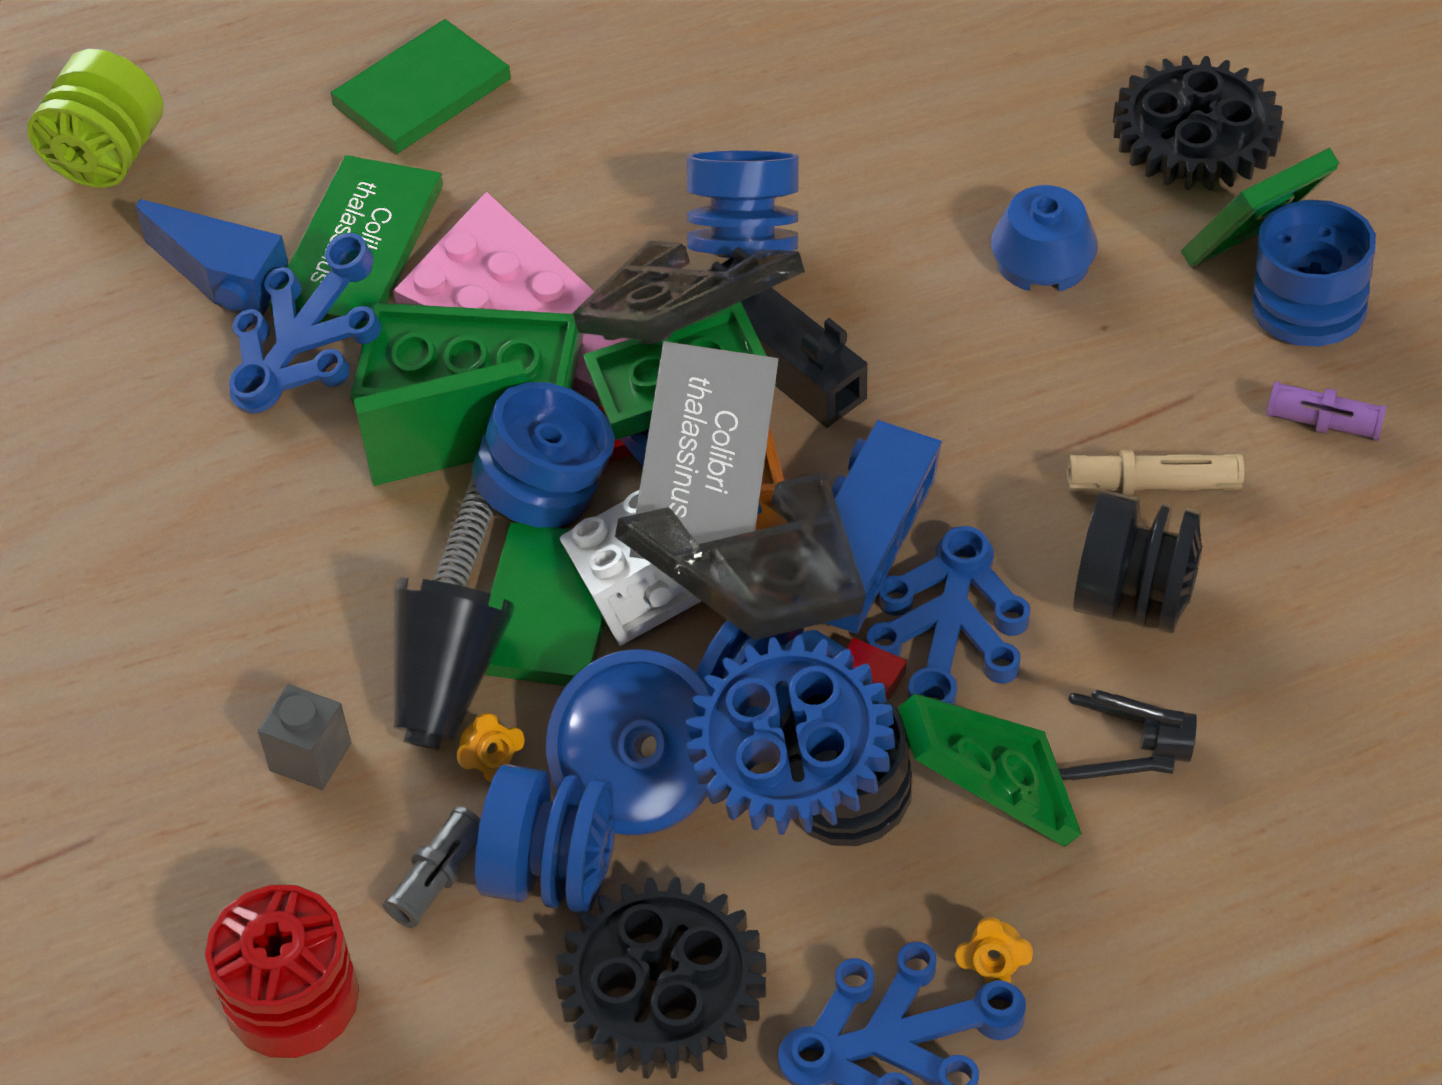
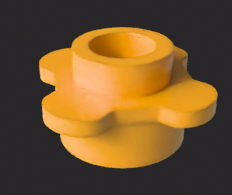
[457,713,525,782]
[955,917,1033,984]

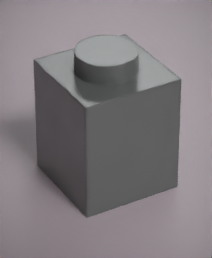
[257,684,351,790]

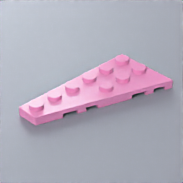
[394,192,641,402]

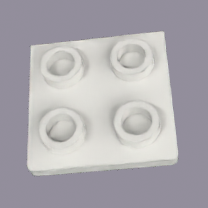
[560,490,723,646]

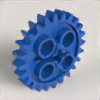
[686,635,895,835]

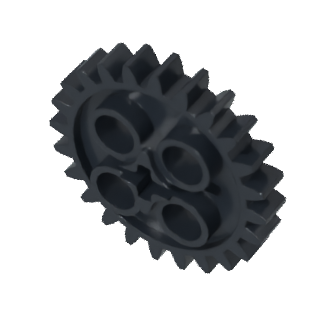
[1113,55,1284,190]
[555,877,767,1079]

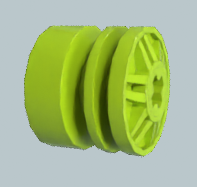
[27,49,164,188]

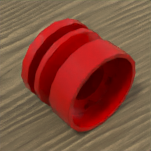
[205,885,359,1058]

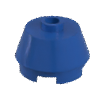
[991,185,1098,291]

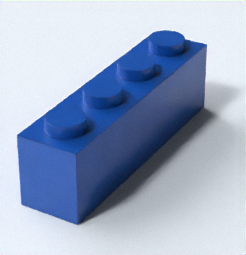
[786,420,942,634]

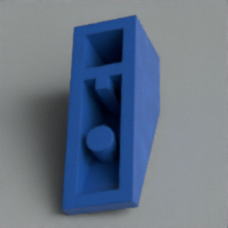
[135,199,289,315]

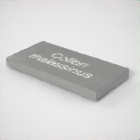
[629,341,779,574]

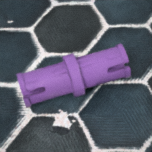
[1267,381,1387,441]

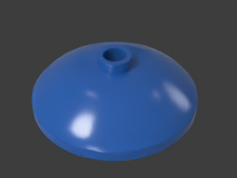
[546,649,711,836]

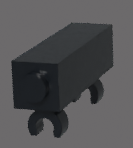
[692,247,868,428]

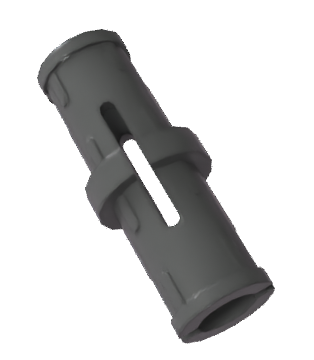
[383,807,481,928]

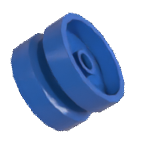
[471,382,615,527]

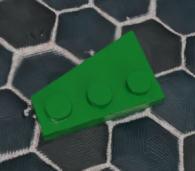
[898,694,1082,847]

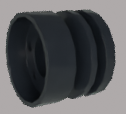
[1073,489,1203,634]
[781,695,913,846]

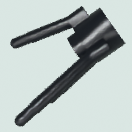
[1059,690,1197,781]

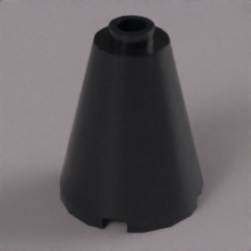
[394,577,514,750]

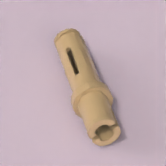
[1067,450,1244,496]

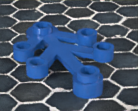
[229,233,382,414]
[867,526,1030,705]
[778,942,1026,1085]

